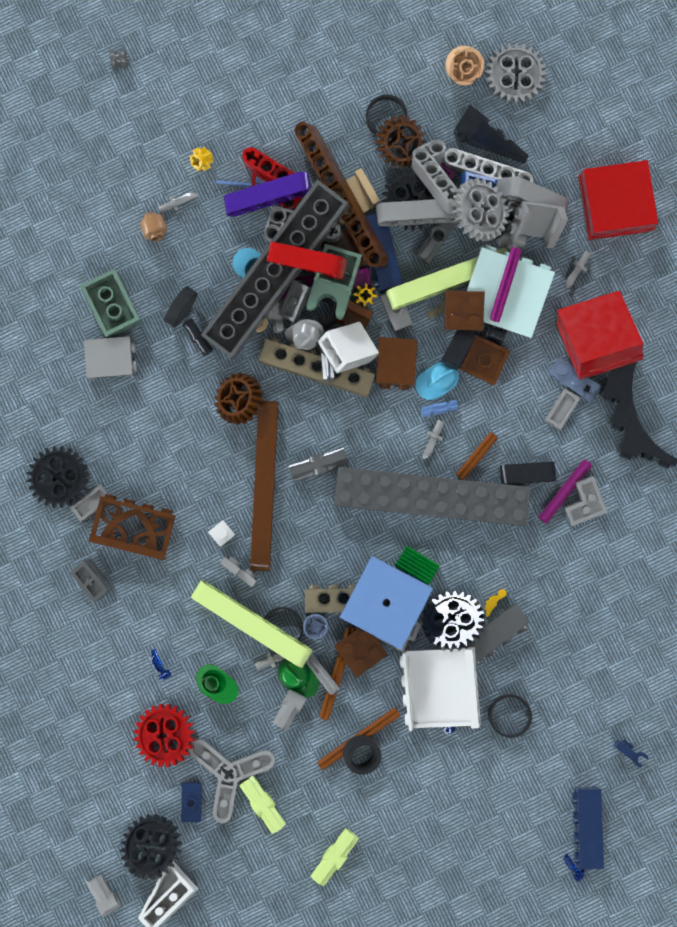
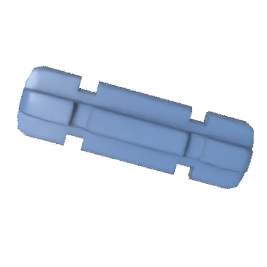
[421,400,459,417]

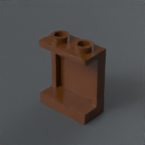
[375,337,417,390]

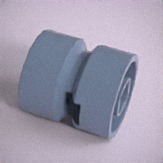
[303,614,328,639]

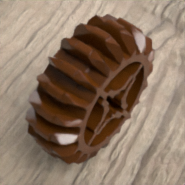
[375,115,426,168]
[214,373,264,425]

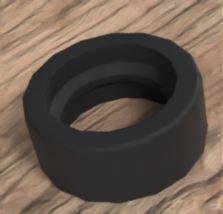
[343,735,382,775]

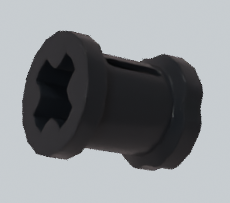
[484,324,507,345]

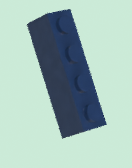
[360,214,402,293]
[572,787,604,869]

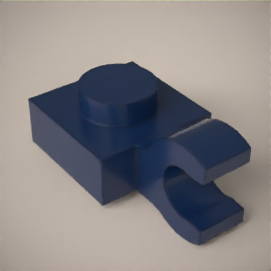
[613,739,648,767]

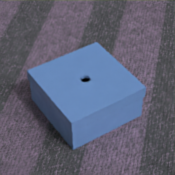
[340,556,433,650]

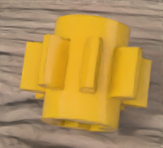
[189,147,214,171]
[353,283,377,307]

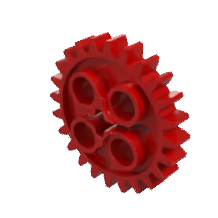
[133,704,196,768]

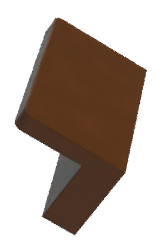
[334,301,373,330]

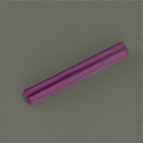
[490,247,522,322]
[538,459,592,524]

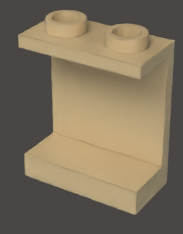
[338,168,380,227]

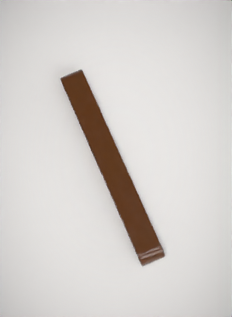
[295,121,388,268]
[250,401,278,572]

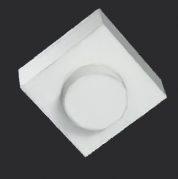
[208,520,235,547]

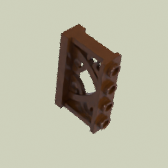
[89,494,176,560]

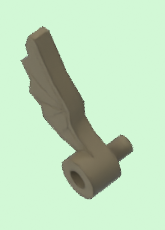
[427,301,445,319]

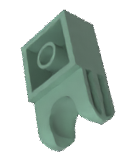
[307,244,362,320]

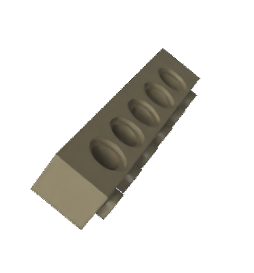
[259,338,375,398]
[305,585,356,613]

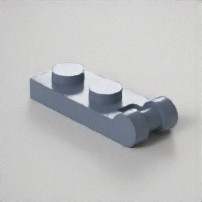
[548,357,602,404]

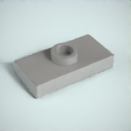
[380,294,413,332]

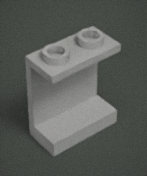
[507,200,568,249]
[84,336,138,381]

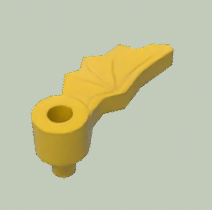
[484,589,507,617]

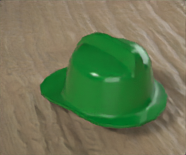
[277,659,319,698]
[196,664,239,704]

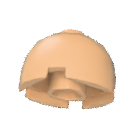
[445,45,484,85]

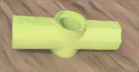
[239,775,286,834]
[310,828,359,887]

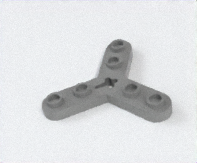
[189,739,275,823]

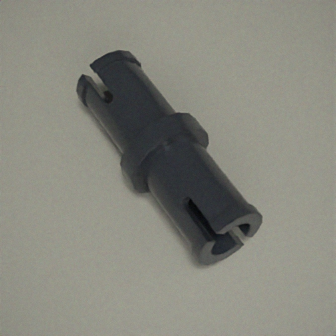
[182,318,214,356]

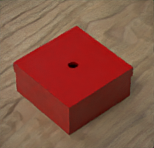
[578,160,658,241]
[556,290,644,380]

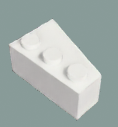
[138,861,198,927]

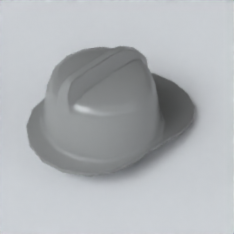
[284,319,324,350]

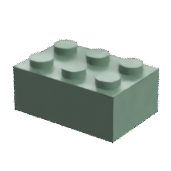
[80,269,142,338]

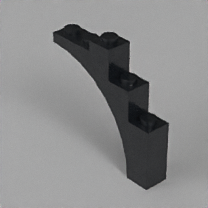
[599,362,677,469]

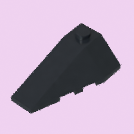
[453,105,529,164]

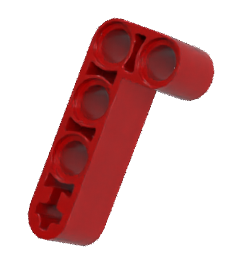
[242,147,304,211]
[266,242,347,279]

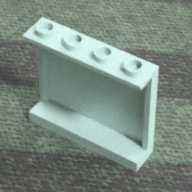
[466,245,555,338]

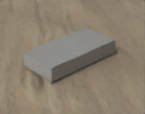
[544,388,581,431]
[70,484,108,523]

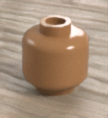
[140,212,168,242]

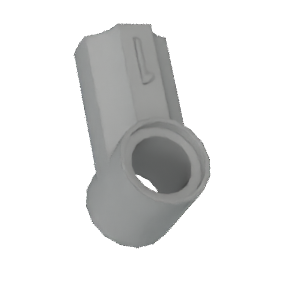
[273,689,307,730]
[86,874,121,917]

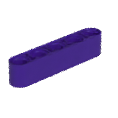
[223,172,311,217]

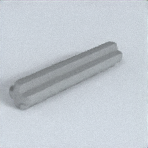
[306,653,339,695]

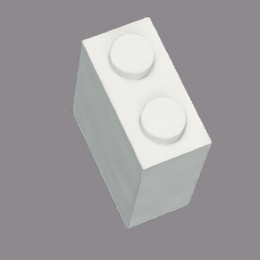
[318,322,379,373]

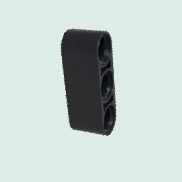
[441,330,478,371]
[500,462,556,485]

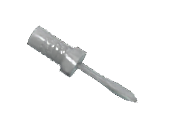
[158,192,198,213]
[566,251,592,288]
[422,420,445,459]
[255,652,285,670]

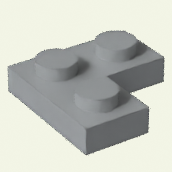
[564,476,607,526]
[220,557,257,587]

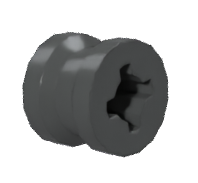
[109,49,128,70]

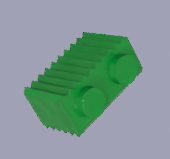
[394,546,440,585]

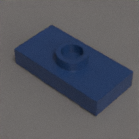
[181,782,202,822]

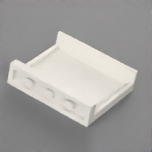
[400,647,481,731]

